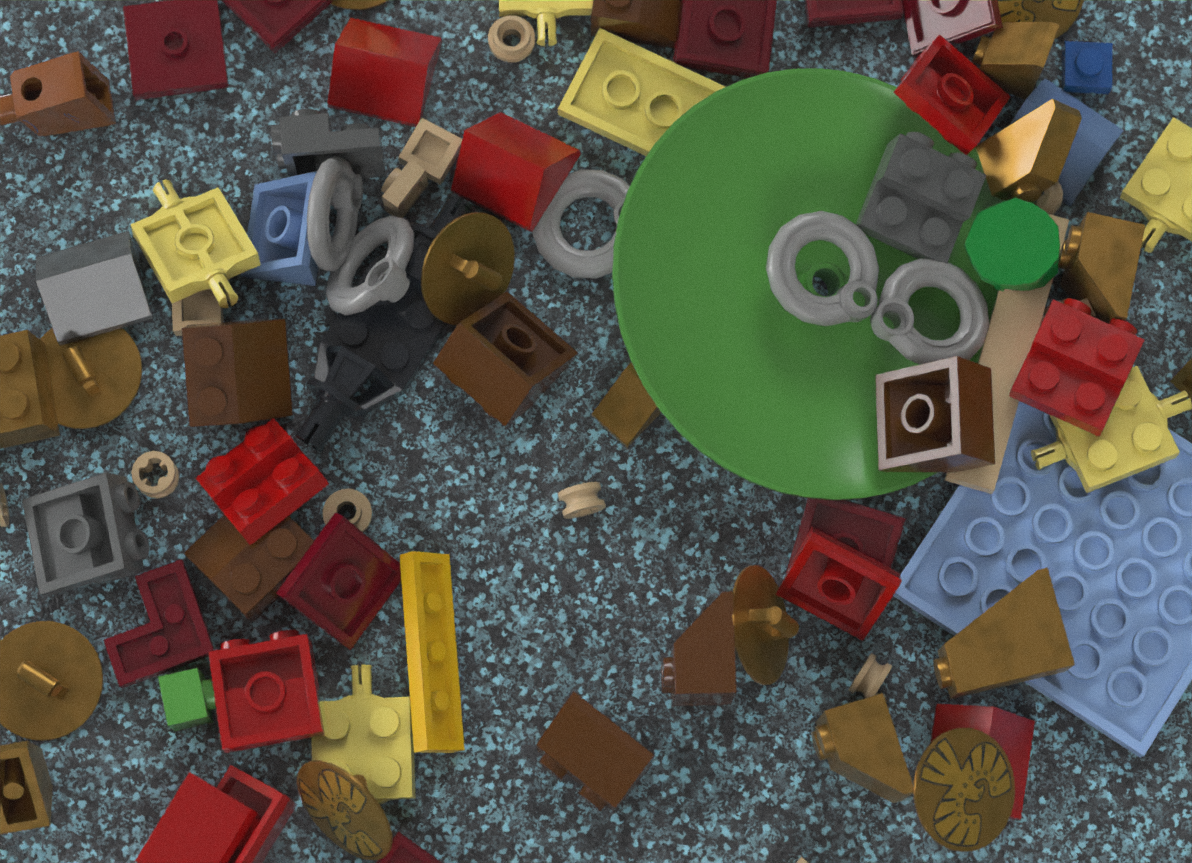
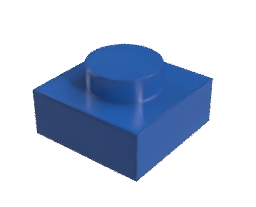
[1062,41,1112,94]

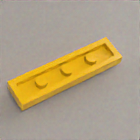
[399,551,465,753]

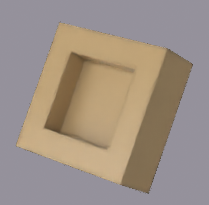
[398,118,462,185]
[381,159,428,218]
[172,289,223,336]

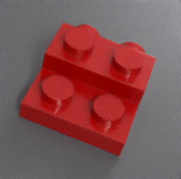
[893,34,1011,155]
[1009,298,1145,437]
[196,418,329,545]
[208,630,325,753]

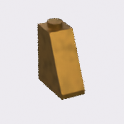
[933,567,1075,699]

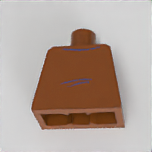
[0,51,116,136]

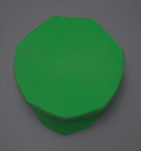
[964,198,1060,291]

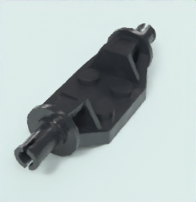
[295,193,476,452]

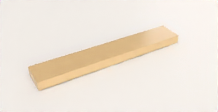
[944,214,1069,494]

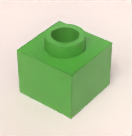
[158,668,216,731]

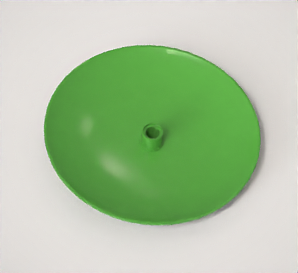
[612,68,1004,500]

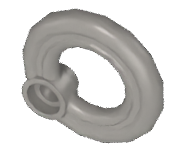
[307,156,363,272]
[532,169,630,279]
[766,211,879,326]
[326,216,415,315]
[870,258,989,365]

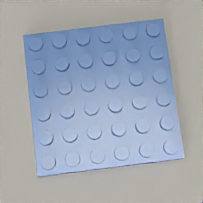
[893,401,1192,758]

